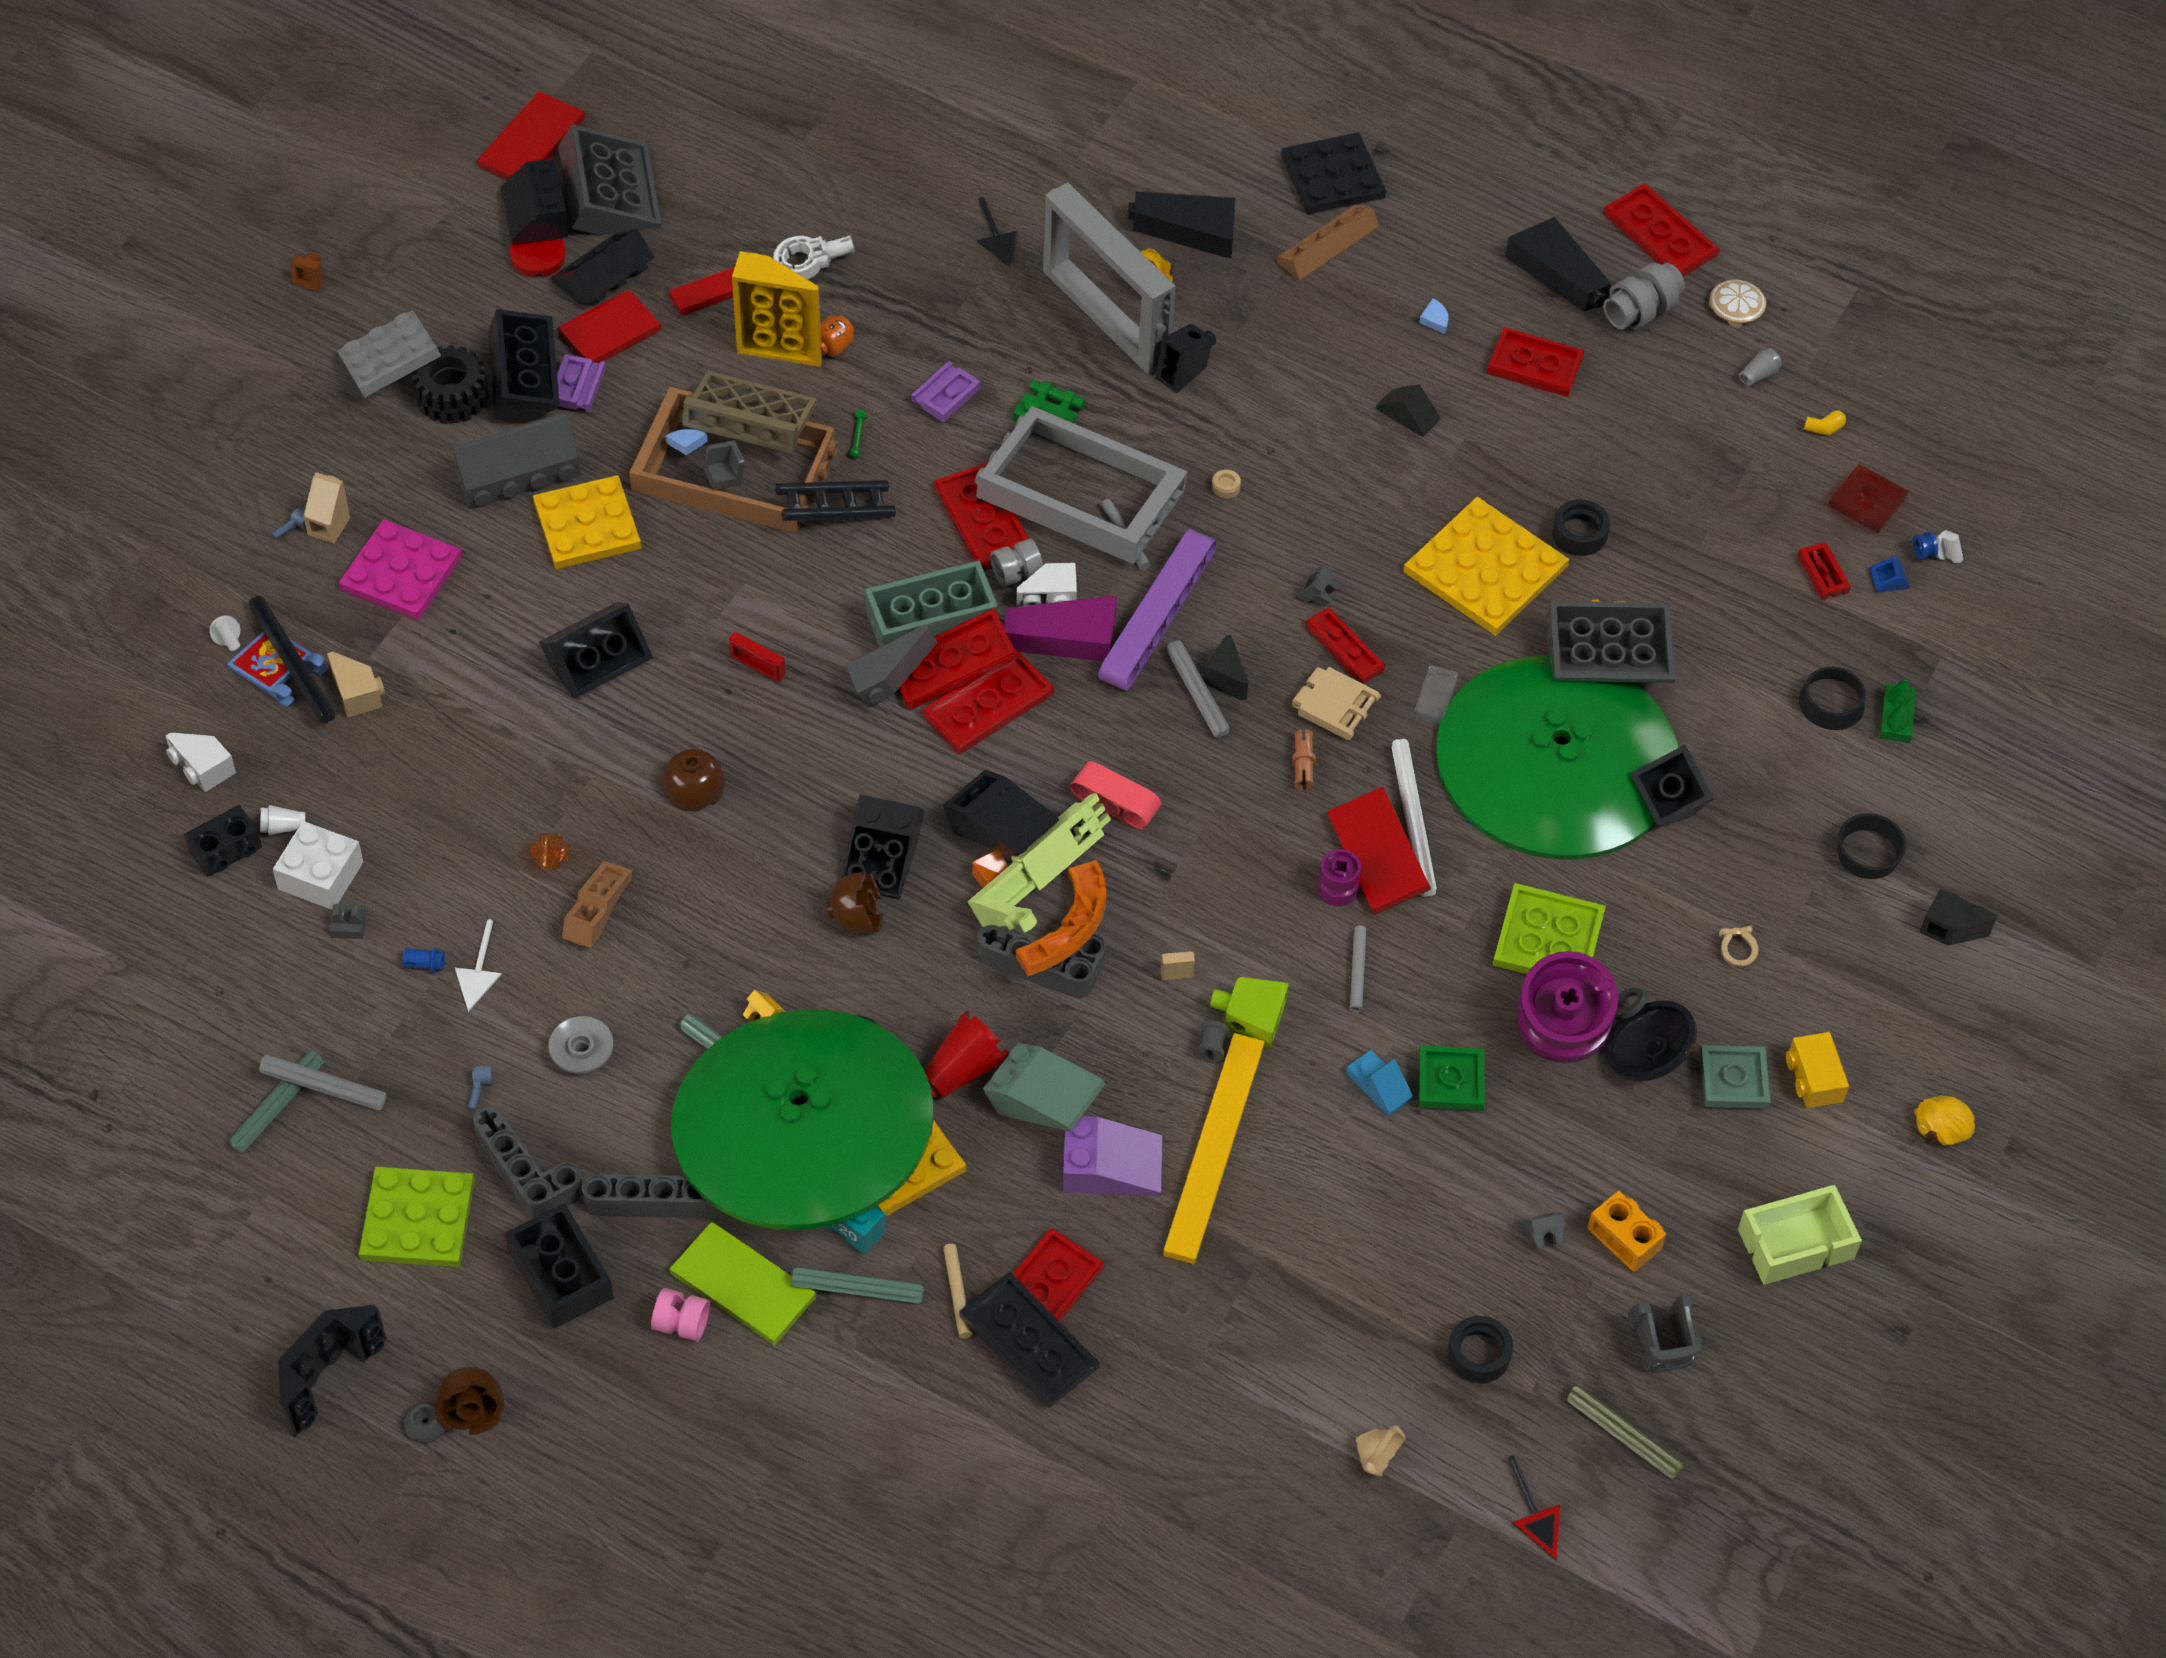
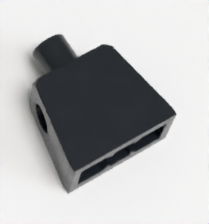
[1155,324,1216,393]

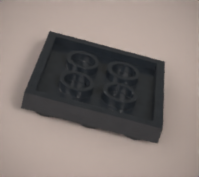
[1281,132,1386,215]

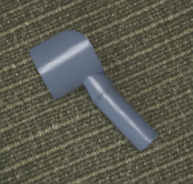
[272,508,306,539]
[468,1066,492,1110]

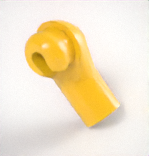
[1804,410,1846,436]

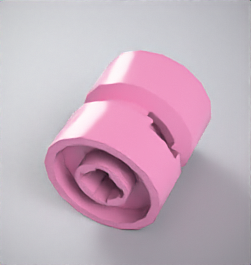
[651,1288,710,1342]

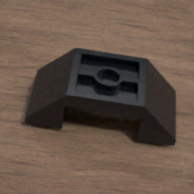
[278,1305,387,1437]

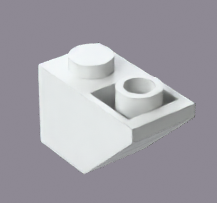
[1016,563,1077,607]
[166,733,236,792]

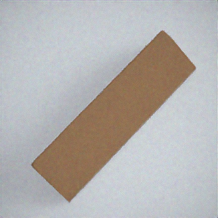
[1276,204,1378,280]

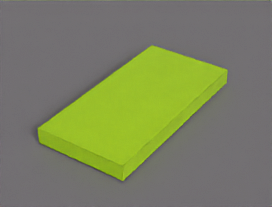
[670,1221,816,1346]

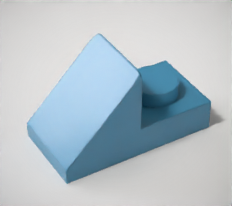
[1346,1050,1413,1117]

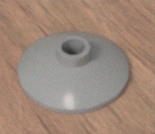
[548,1016,614,1074]

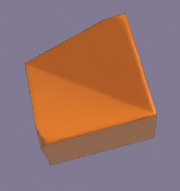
[972,850,1008,888]

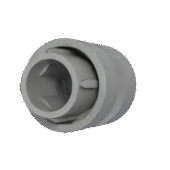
[1603,263,1685,330]

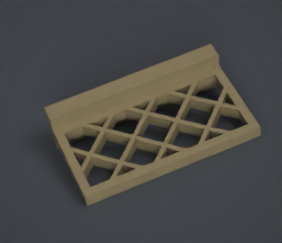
[683,370,817,454]

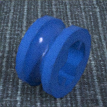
[1912,531,1938,560]

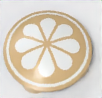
[1709,280,1766,328]

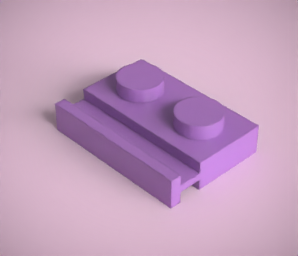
[557,354,606,412]
[912,361,981,423]

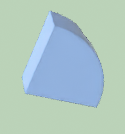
[1419,299,1448,334]
[666,429,708,455]

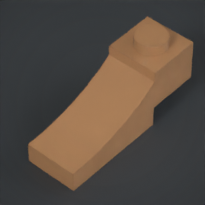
[562,861,633,948]

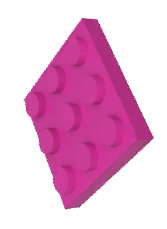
[339,519,462,621]

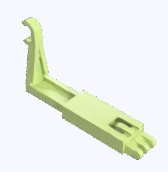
[967,793,1111,933]

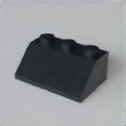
[500,159,568,244]
[550,229,655,305]
[539,602,653,698]

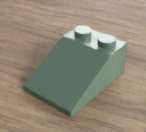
[983,1042,1106,1131]

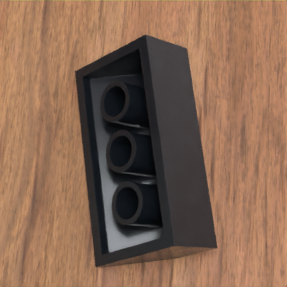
[488,309,560,423]

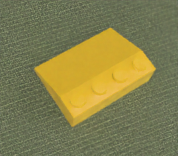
[732,251,822,367]

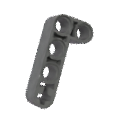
[977,925,1106,998]
[473,1106,583,1218]

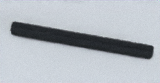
[248,595,335,724]

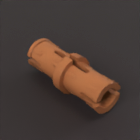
[1292,729,1316,790]

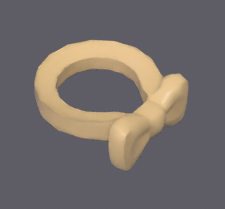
[1719,926,1759,968]

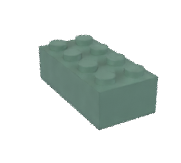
[865,560,998,647]

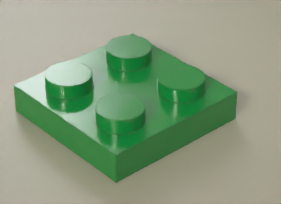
[1419,1045,1485,1111]

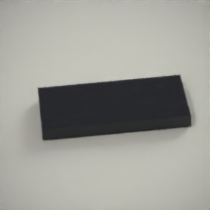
[959,1271,1100,1408]

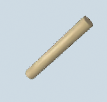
[943,1244,972,1339]

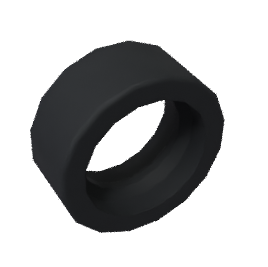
[1552,499,1610,556]
[1448,1315,1513,1383]

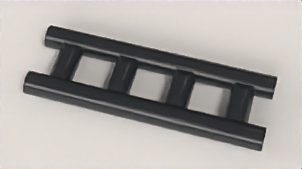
[775,480,896,521]

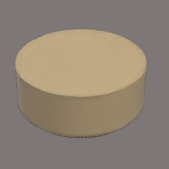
[1212,470,1241,499]

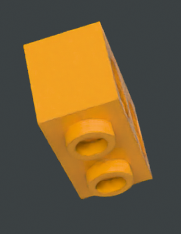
[1587,1190,1666,1273]

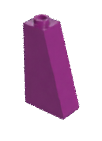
[1000,596,1117,661]

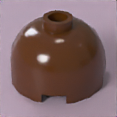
[663,749,725,812]
[827,871,883,935]
[435,1367,504,1435]

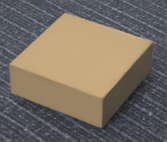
[1161,951,1195,980]

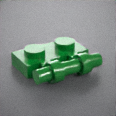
[1013,380,1086,424]

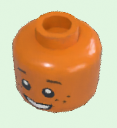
[820,315,854,357]

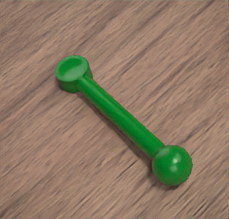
[849,410,866,459]

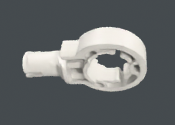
[774,235,855,280]

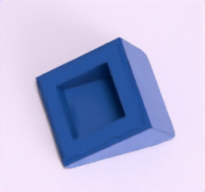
[1869,556,1910,592]

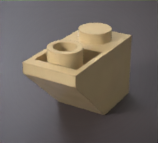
[304,472,350,544]

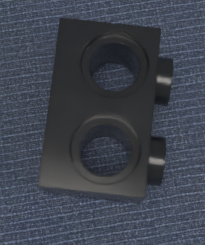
[184,804,262,877]

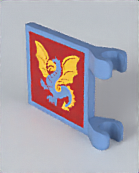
[227,631,328,707]

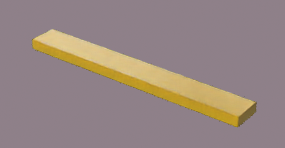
[1163,1033,1265,1265]

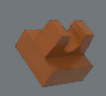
[291,252,323,292]

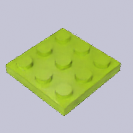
[1492,883,1606,974]
[359,1167,475,1268]

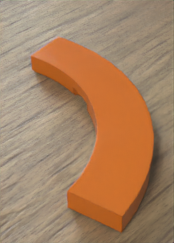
[1015,860,1107,976]

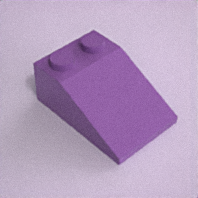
[1063,1116,1162,1196]

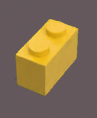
[1786,1032,1849,1109]

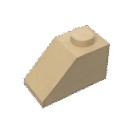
[327,652,385,718]

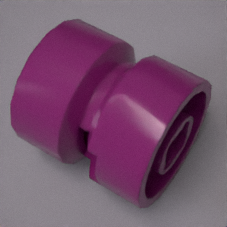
[1318,849,1361,906]

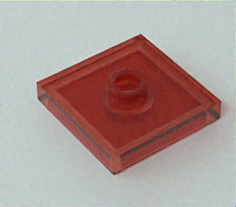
[1828,464,1909,534]

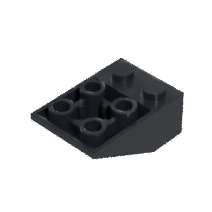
[943,770,1059,857]
[841,794,925,899]

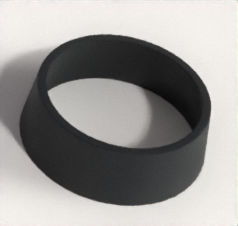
[1799,666,1866,730]
[1837,813,1906,879]

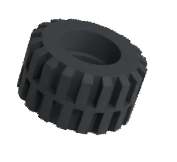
[412,345,489,423]

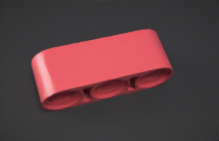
[1069,761,1162,830]

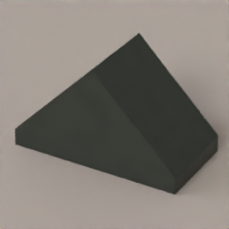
[1376,384,1440,437]
[1204,635,1249,701]

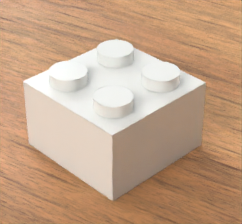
[273,821,363,910]

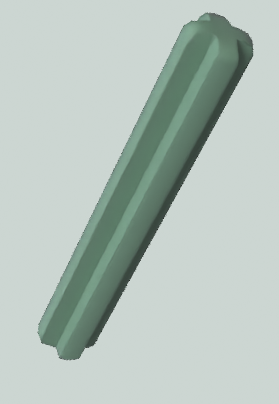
[229,1050,323,1153]
[791,1267,924,1303]

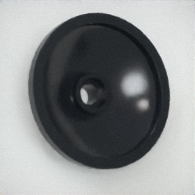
[1605,1001,1697,1081]

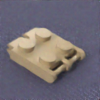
[1292,667,1381,740]

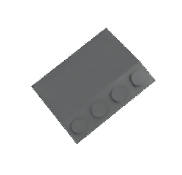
[558,125,662,234]
[1546,601,1676,683]

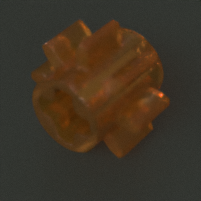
[530,833,570,869]

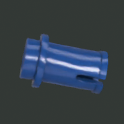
[403,947,445,973]

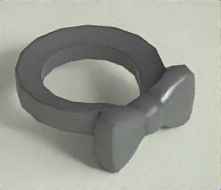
[1615,986,1646,1020]

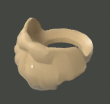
[1356,1425,1406,1477]

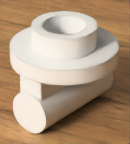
[1936,530,1963,563]
[209,616,240,651]

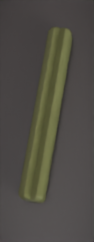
[1567,1385,1684,1479]

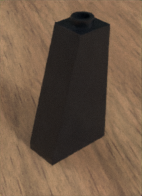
[1128,191,1235,258]
[1505,217,1611,312]

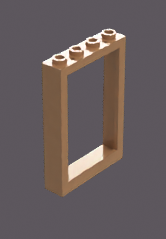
[630,387,839,534]

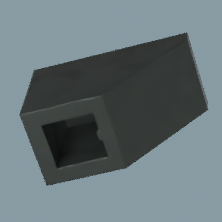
[1919,888,1998,946]

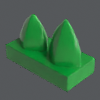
[1879,679,1916,743]

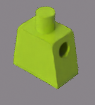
[1210,977,1289,1050]

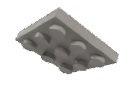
[337,310,441,398]

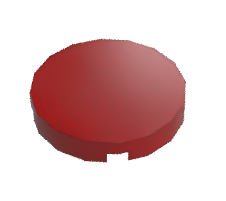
[509,238,566,277]

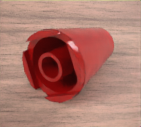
[924,1011,1009,1099]

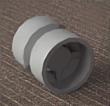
[990,538,1043,588]

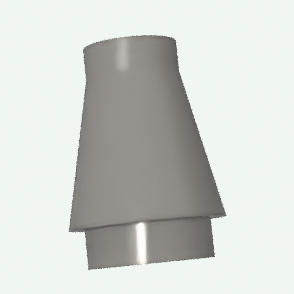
[1739,348,1782,387]

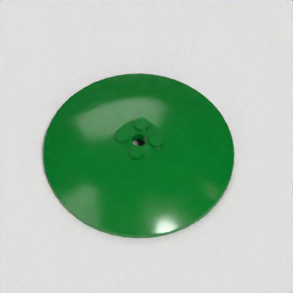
[1436,655,1678,860]
[671,1009,934,1230]

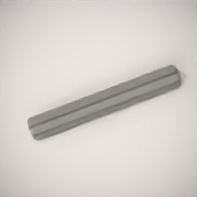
[1167,640,1229,738]
[259,1055,386,1111]

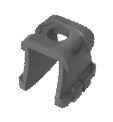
[1628,1294,1702,1373]

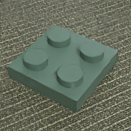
[1700,1045,1771,1109]

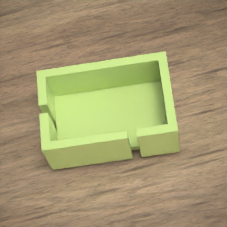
[1738,1185,1862,1285]

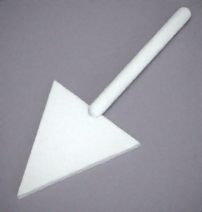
[455,919,502,1012]

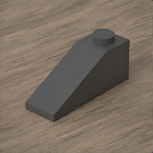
[846,624,938,707]

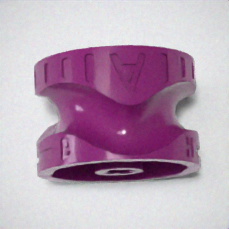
[1516,951,1618,1063]

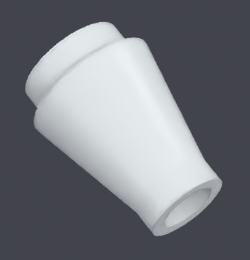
[260,805,305,836]

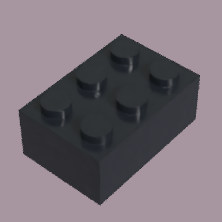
[505,1203,614,1329]

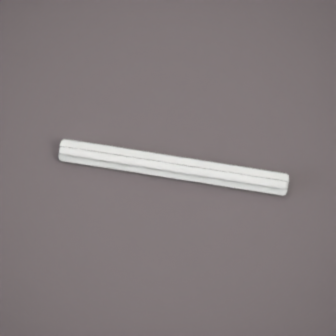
[1391,739,1437,897]

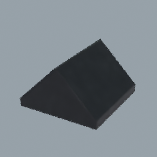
[1630,745,1714,828]

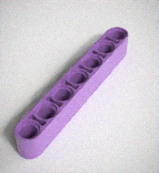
[1098,529,1217,691]

